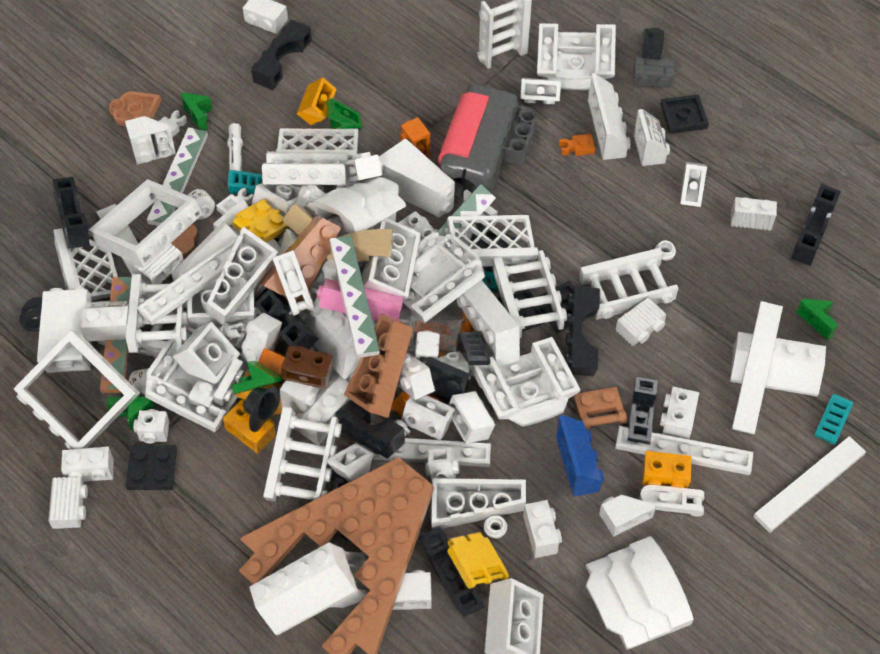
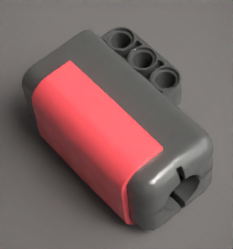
[438,84,537,198]

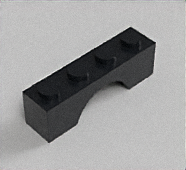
[251,19,312,90]
[52,177,90,248]
[791,184,841,266]
[564,286,600,377]

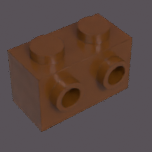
[281,345,333,389]

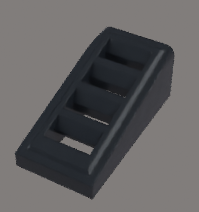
[457,332,491,365]

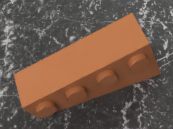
[259,216,341,303]
[344,313,413,418]

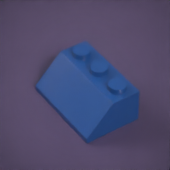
[556,415,604,497]

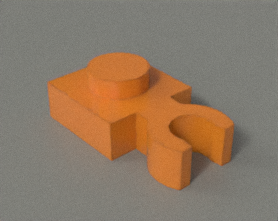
[559,133,595,156]

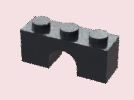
[254,289,319,350]
[335,400,405,459]

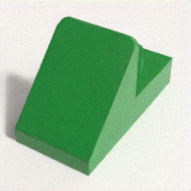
[180,92,212,131]
[326,98,362,130]
[796,299,838,340]
[231,361,283,394]
[106,397,156,430]

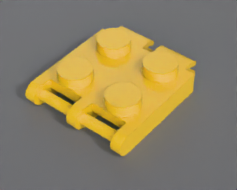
[232,199,291,243]
[447,532,509,589]

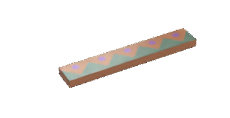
[100,277,132,393]

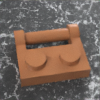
[573,387,627,430]

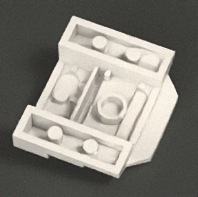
[537,24,616,90]
[306,177,406,233]
[471,337,580,427]
[586,536,694,650]

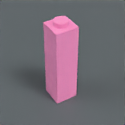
[317,278,403,321]

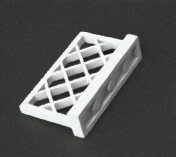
[276,129,358,160]
[447,215,539,266]
[54,229,118,300]

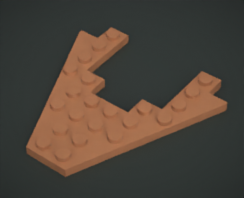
[239,457,434,654]

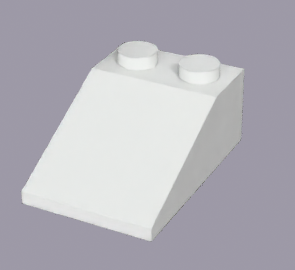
[252,183,324,217]
[187,279,254,329]

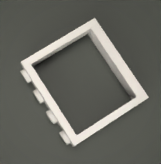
[88,179,203,267]
[14,330,140,450]

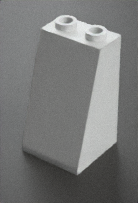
[376,138,455,217]
[37,287,91,373]

